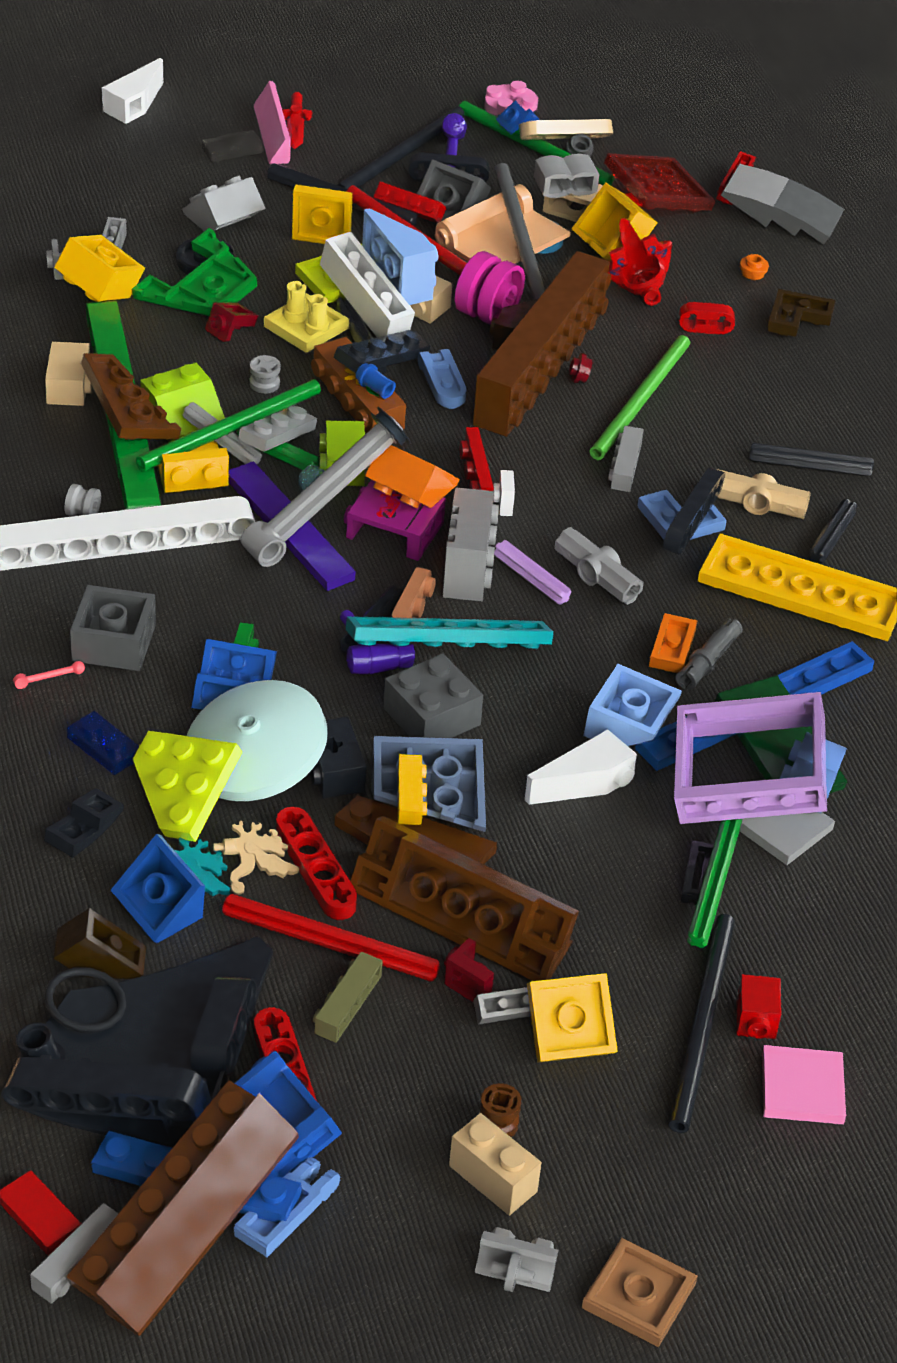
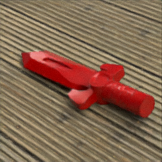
[282,92,312,150]

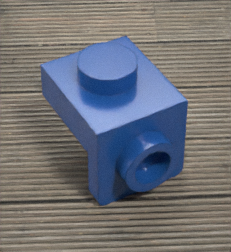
[496,101,540,135]

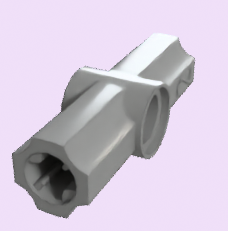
[554,527,644,605]

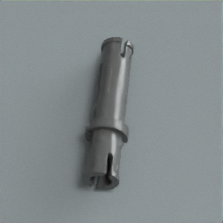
[676,618,743,690]

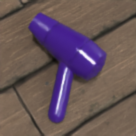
[442,113,467,168]
[340,610,415,674]

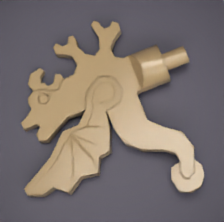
[213,821,299,895]

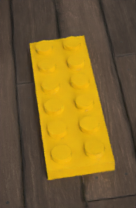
[698,533,897,641]

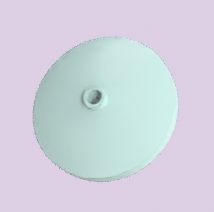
[187,680,328,801]

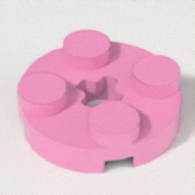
[484,81,538,117]

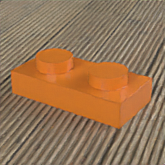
[649,613,698,673]

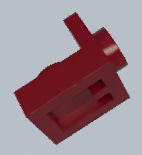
[205,302,258,342]
[444,938,494,1002]

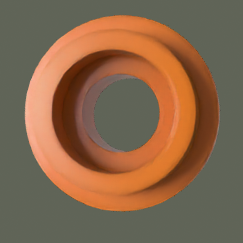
[740,254,769,280]

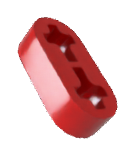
[679,302,735,335]

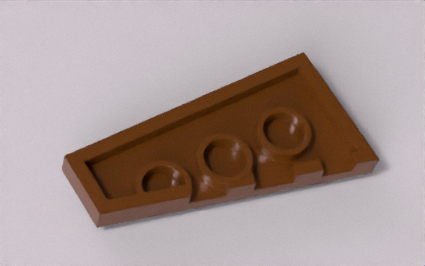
[335,795,497,864]

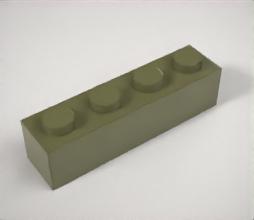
[313,951,383,1043]

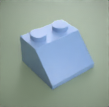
[583,664,682,746]

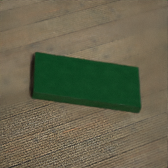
[715,676,848,794]

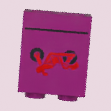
[344,480,446,561]

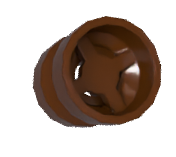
[479,1083,522,1137]

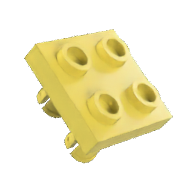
[264,281,349,353]

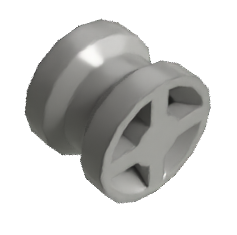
[249,355,281,394]
[64,483,101,516]

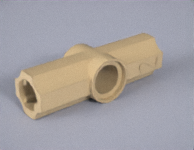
[717,469,811,519]

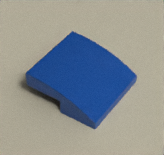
[191,639,277,710]

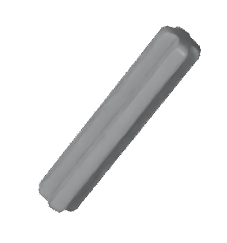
[183,402,262,465]

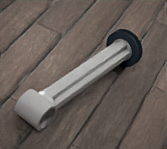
[241,407,411,567]

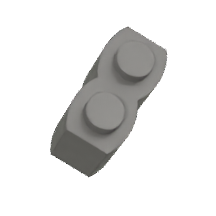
[534,154,600,198]

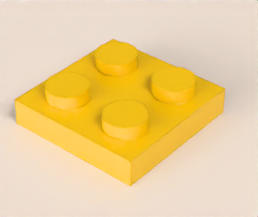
[292,185,352,244]
[527,973,618,1063]

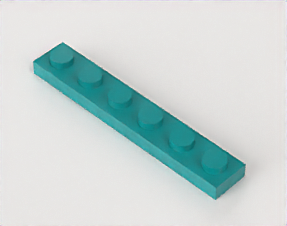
[346,616,554,648]

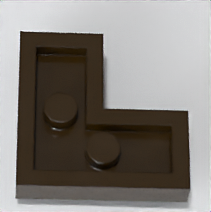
[767,289,836,337]

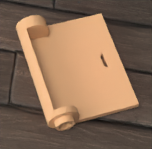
[435,184,570,264]

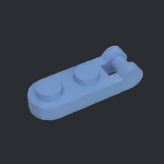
[418,349,467,409]

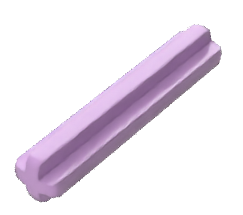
[494,540,571,605]

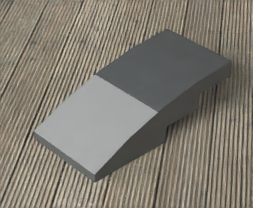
[721,164,844,245]

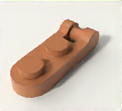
[392,567,436,618]

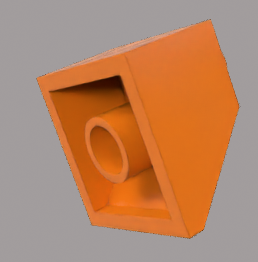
[365,445,460,509]

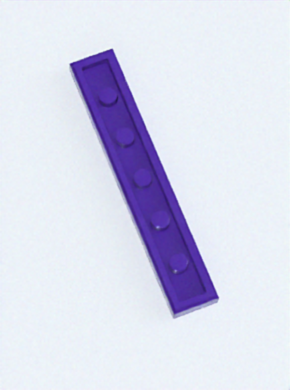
[229,461,356,591]

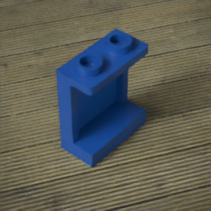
[235,1051,342,1178]

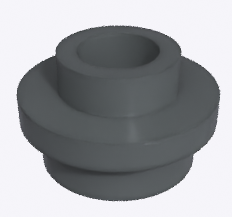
[566,134,594,157]

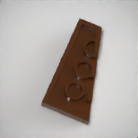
[81,353,182,440]

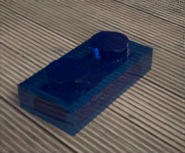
[67,711,140,775]

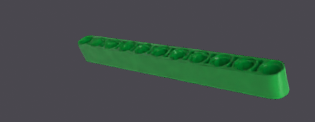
[86,301,161,510]

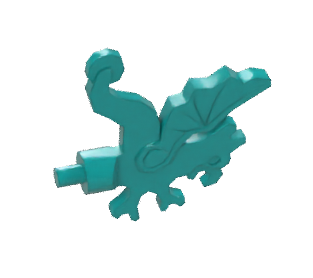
[174,838,231,896]

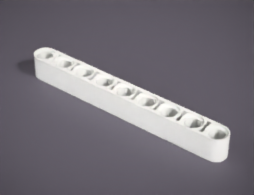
[0,496,255,571]

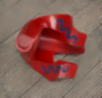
[608,217,672,306]

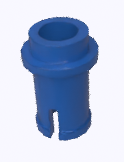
[356,363,396,399]

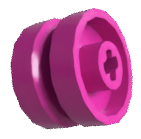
[455,251,525,325]

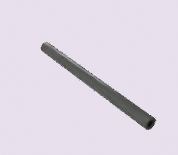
[495,163,545,300]

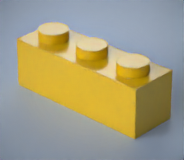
[398,754,427,825]

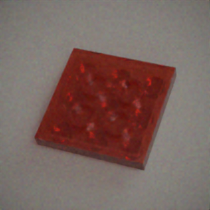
[604,153,715,212]

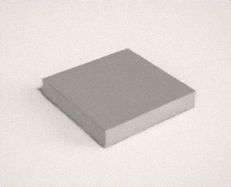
[740,812,835,865]

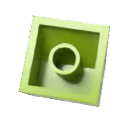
[141,362,225,442]

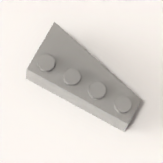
[443,487,499,602]

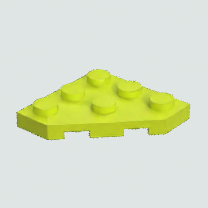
[133,730,242,842]

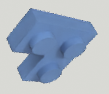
[638,490,727,540]

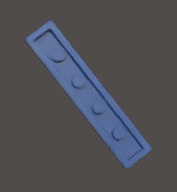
[91,1131,302,1224]

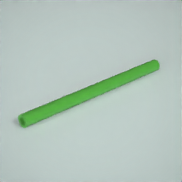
[590,335,690,460]

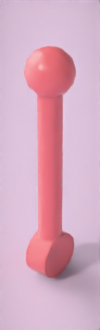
[13,661,85,689]

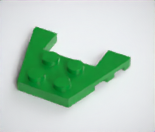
[132,228,258,316]

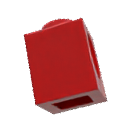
[736,974,781,1039]

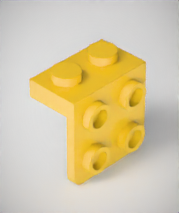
[158,442,229,493]

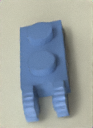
[234,1157,341,1257]

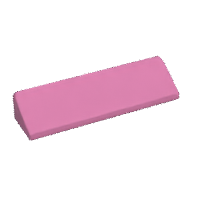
[254,81,291,164]

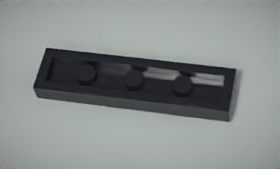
[334,330,431,374]

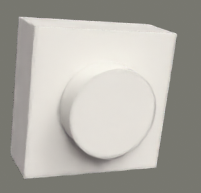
[493,470,515,516]

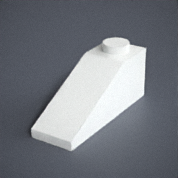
[525,730,637,805]

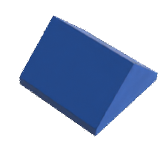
[111,834,205,943]

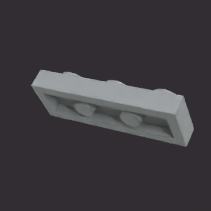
[238,406,318,452]

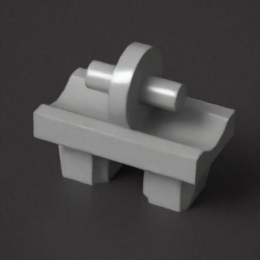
[475,1227,558,1292]

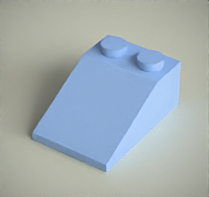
[362,208,438,305]

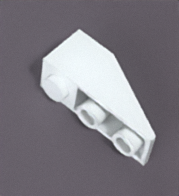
[102,58,163,124]

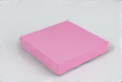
[762,1045,846,1125]

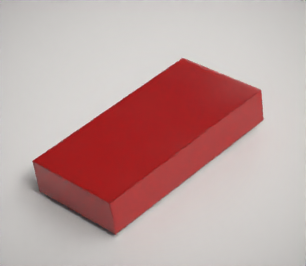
[0,1170,82,1255]

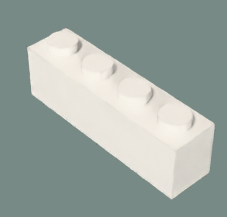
[320,231,415,337]

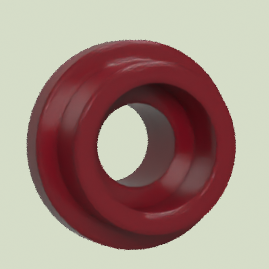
[568,353,593,383]

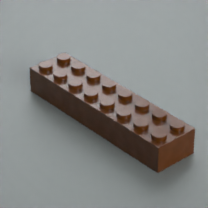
[473,251,611,437]

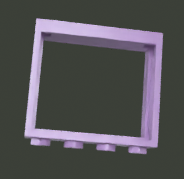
[674,692,827,824]

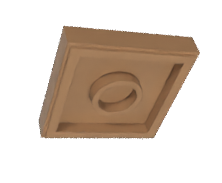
[582,1238,698,1347]

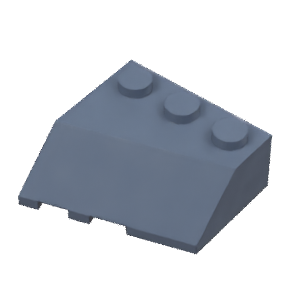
[371,736,486,832]

